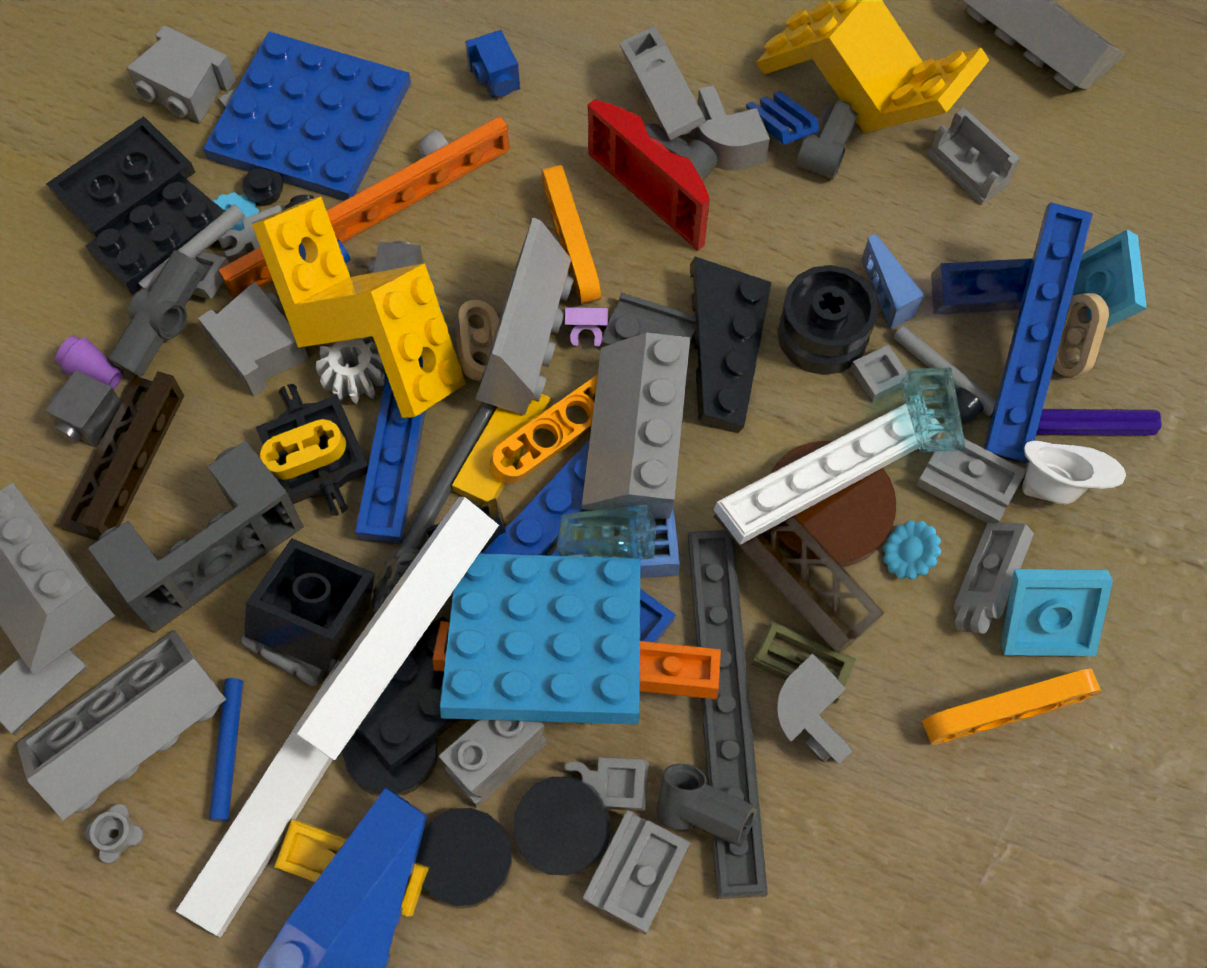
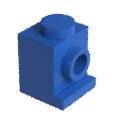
[465,30,520,98]

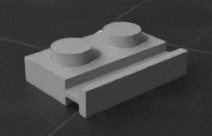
[916,430,1026,523]
[582,809,691,935]

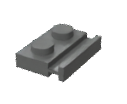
[601,292,696,349]

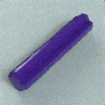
[1036,409,1162,435]

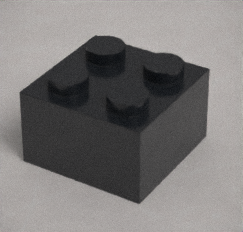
[244,538,375,673]

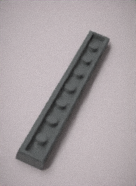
[688,530,768,899]

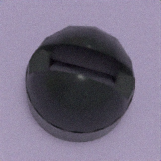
[945,387,984,425]

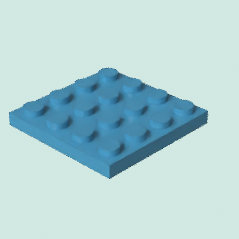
[440,554,641,725]

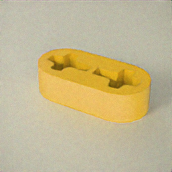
[260,419,346,480]

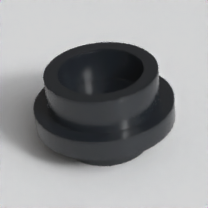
[242,167,283,206]

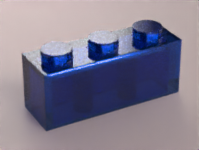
[931,258,1033,314]

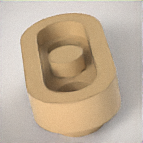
[1053,293,1109,377]
[454,300,499,381]

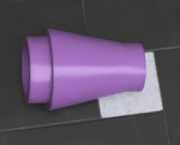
[55,335,124,390]

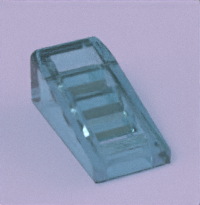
[902,367,966,452]
[557,504,656,560]

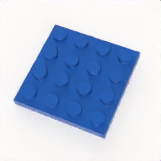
[203,31,411,201]

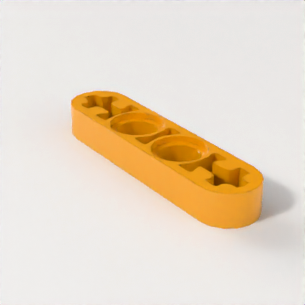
[541,165,601,304]
[490,374,598,484]
[922,669,1102,745]

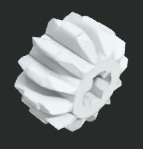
[316,337,386,405]

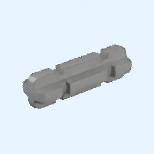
[241,632,326,686]

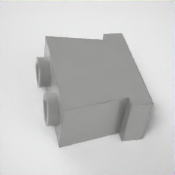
[127,25,236,124]
[198,281,309,396]
[439,720,547,808]

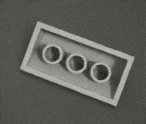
[963,0,1125,90]
[475,218,574,415]
[581,332,690,519]
[0,482,115,675]
[16,630,226,820]

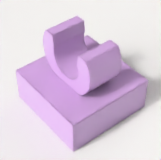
[565,307,608,346]

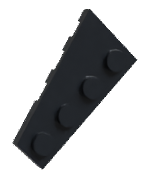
[690,256,772,433]

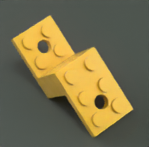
[756,0,989,133]
[252,197,466,418]

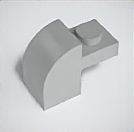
[695,85,770,170]
[777,653,853,764]

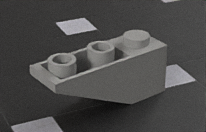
[619,26,706,140]

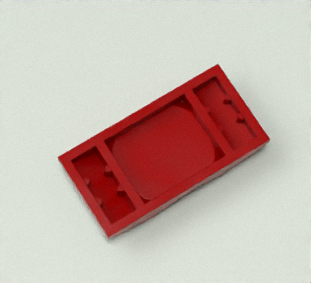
[588,99,710,251]

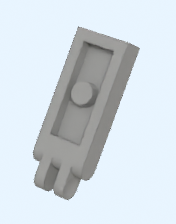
[954,523,1034,634]

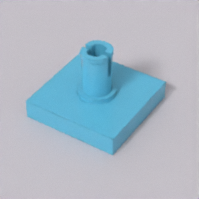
[1072,230,1147,328]
[1000,569,1113,656]

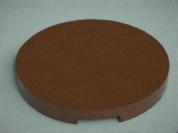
[769,441,896,567]

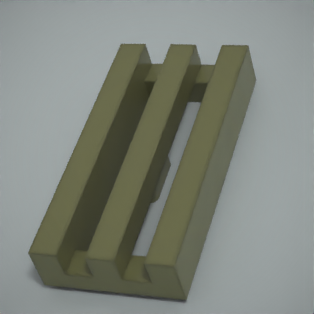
[752,621,856,703]

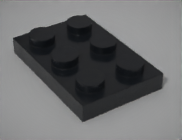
[46,116,196,238]
[85,176,225,295]
[356,616,460,772]

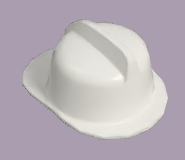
[1022,440,1126,505]

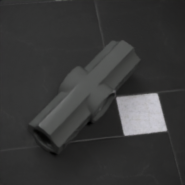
[108,250,207,377]

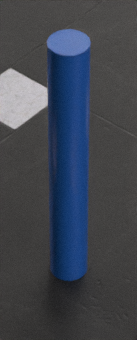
[209,678,244,822]

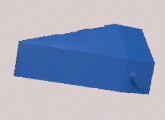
[258,788,428,968]

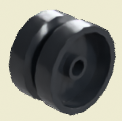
[777,265,878,375]

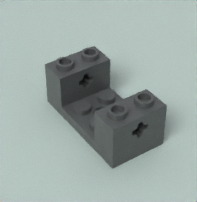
[88,440,304,633]

